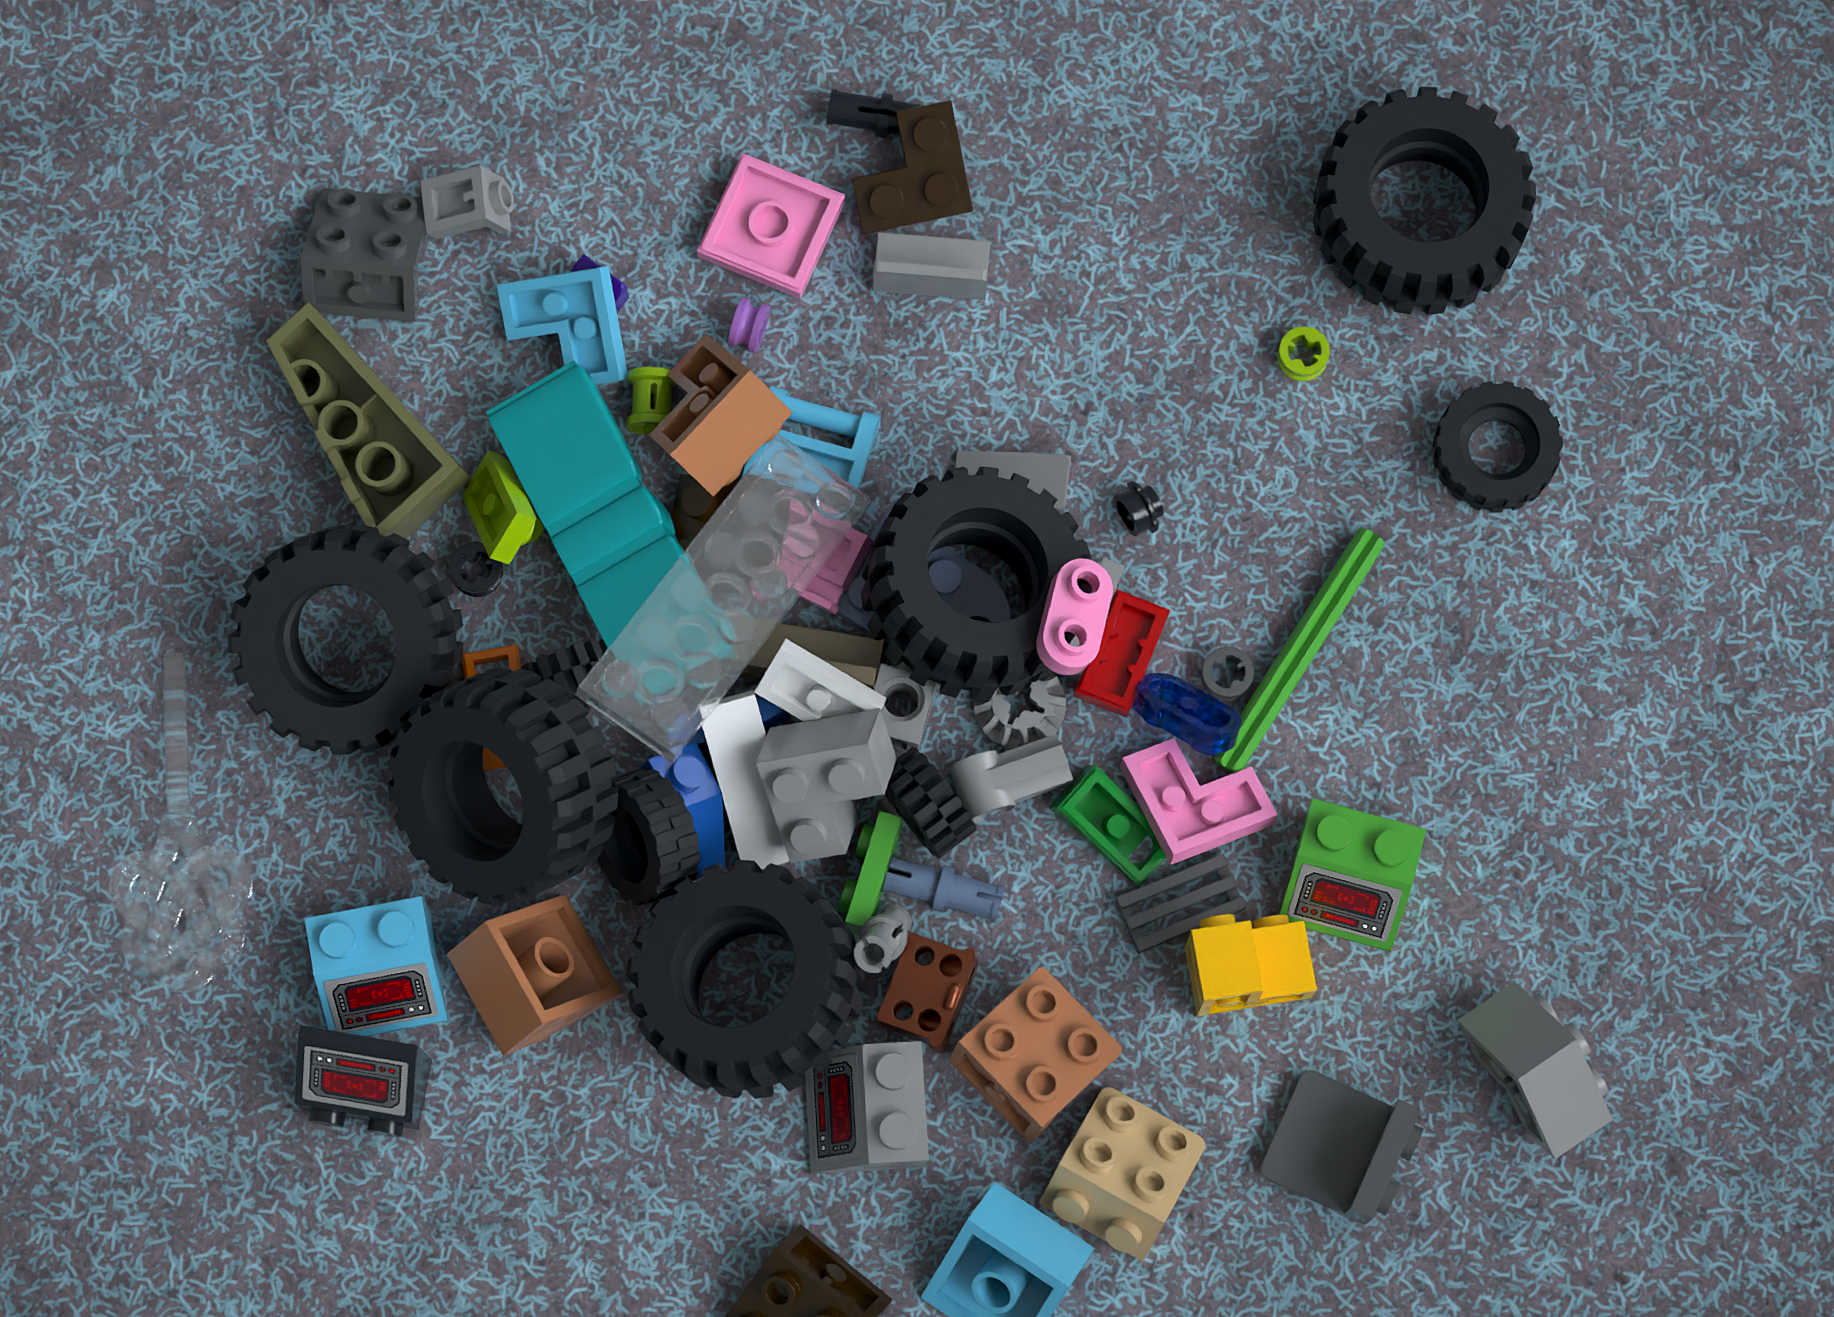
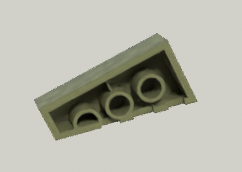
[266,302,472,539]

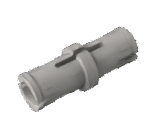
[854,904,912,973]

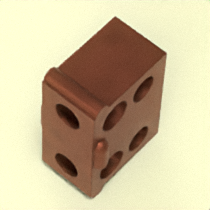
[876,932,979,1054]

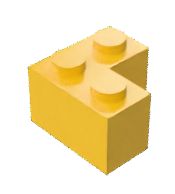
[1185,914,1317,1016]

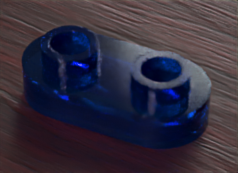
[1133,673,1242,755]

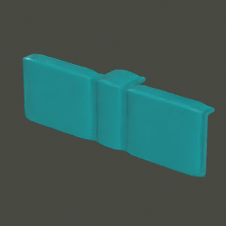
[485,360,736,707]

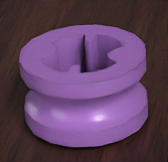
[728,297,771,354]

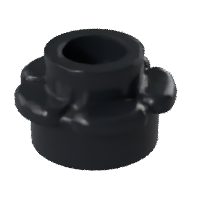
[1114,481,1164,536]

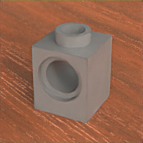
[874,661,937,752]

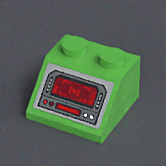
[1279,798,1427,952]

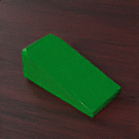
[1048,765,1166,887]

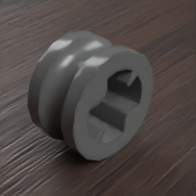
[1201,646,1254,702]

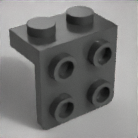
[1260,1070,1424,1225]

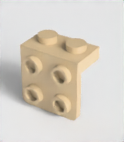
[1039,1087,1205,1262]

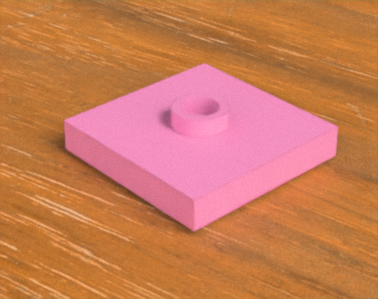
[697,153,846,299]

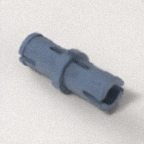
[883,855,1005,922]

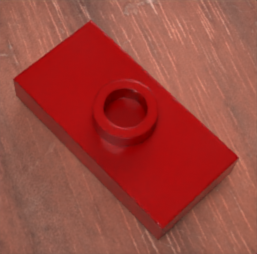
[1073,589,1170,718]

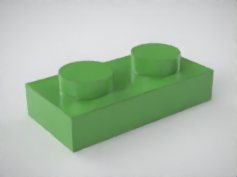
[838,811,902,934]

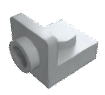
[420,165,514,239]

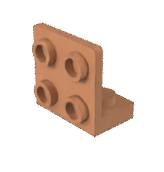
[948,967,1122,1145]

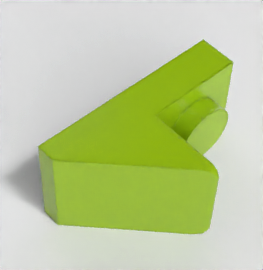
[462,450,545,564]

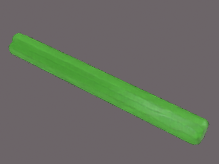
[1213,528,1384,774]

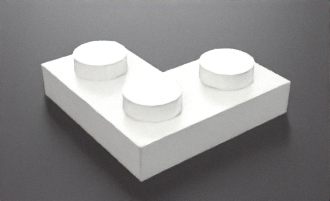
[754,639,887,722]

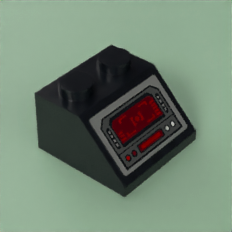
[295,1025,432,1137]

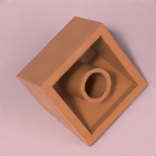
[447,894,623,1056]

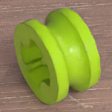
[1277,326,1330,382]

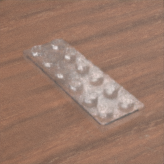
[576,433,871,763]

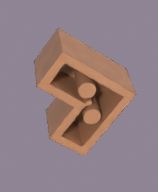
[649,333,793,497]

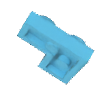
[497,266,628,384]

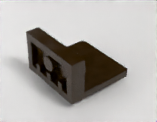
[725,1224,893,1317]

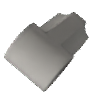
[948,734,1073,824]

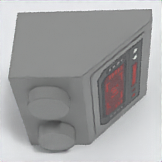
[805,1041,929,1174]

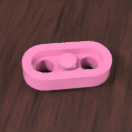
[1036,558,1113,675]

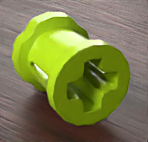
[625,367,677,434]

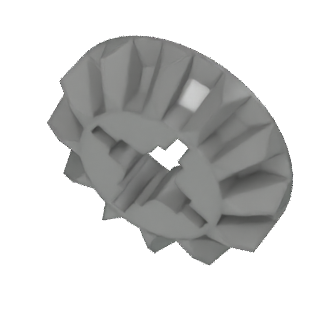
[974,671,1066,749]

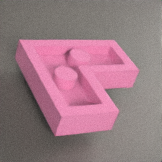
[1120,738,1278,865]

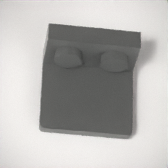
[300,188,426,322]

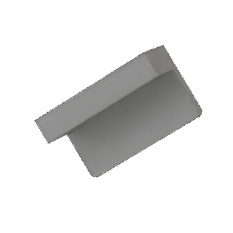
[873,232,990,300]

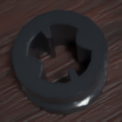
[450,542,504,597]

